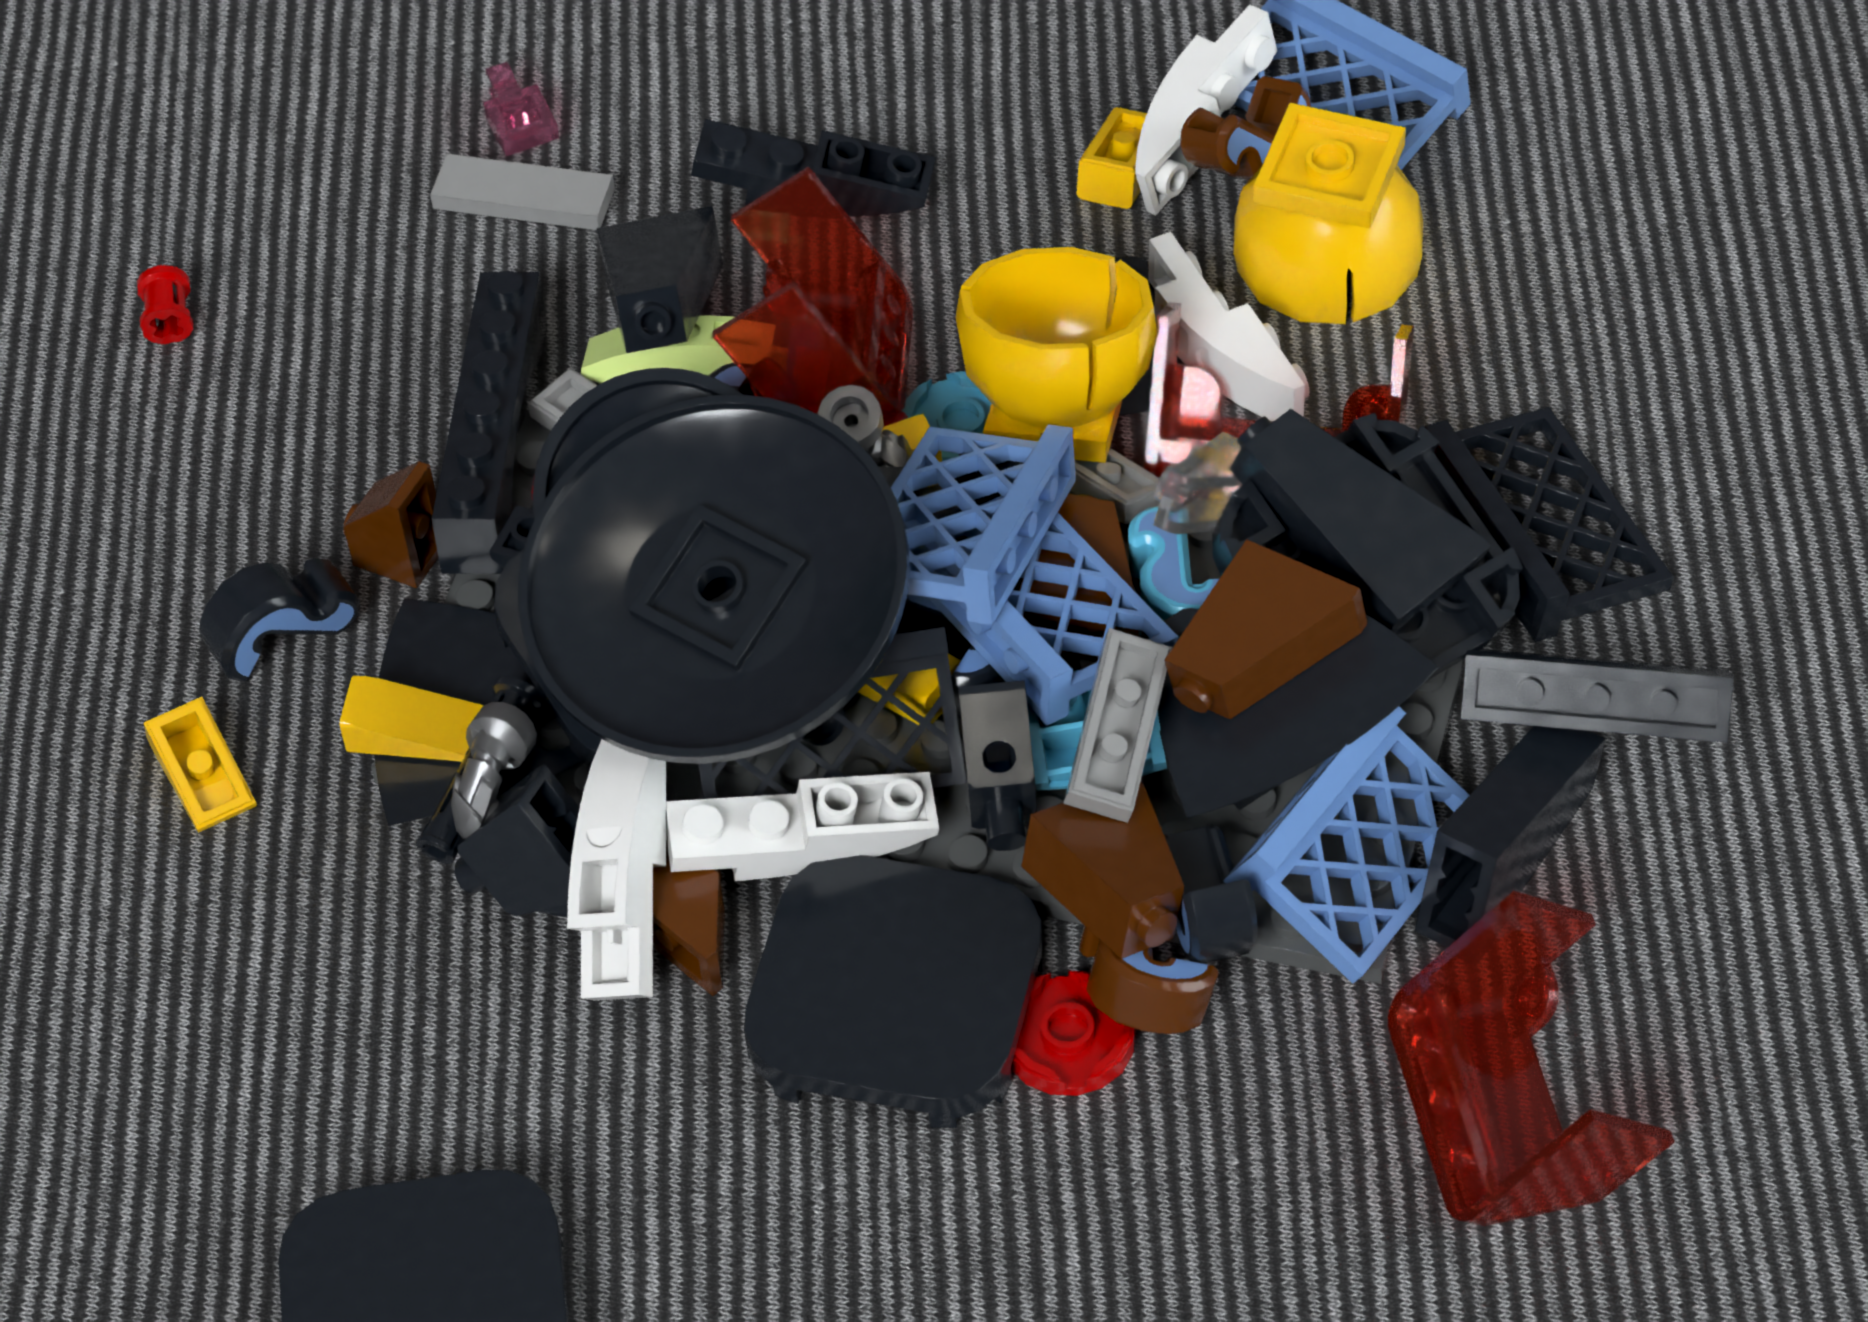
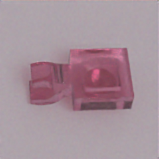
[483,62,559,156]

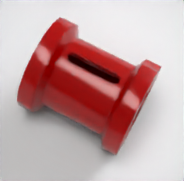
[137,265,193,345]

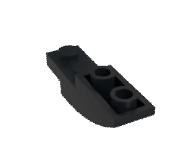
[691,119,936,217]

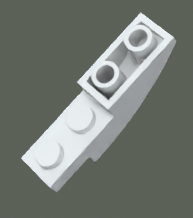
[1135,4,1278,216]
[1148,232,1309,422]
[567,739,666,1001]
[666,772,939,881]

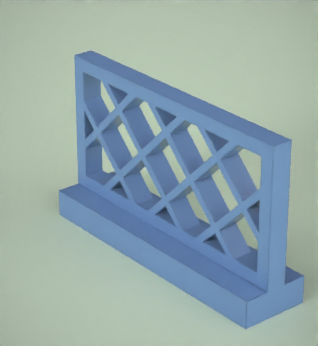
[1234,0,1471,170]
[891,424,1076,625]
[904,496,1178,725]
[1223,707,1470,984]

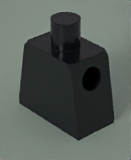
[958,680,1037,851]

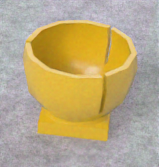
[1233,103,1423,324]
[955,247,1157,463]

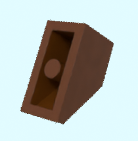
[343,461,439,588]
[653,842,725,996]

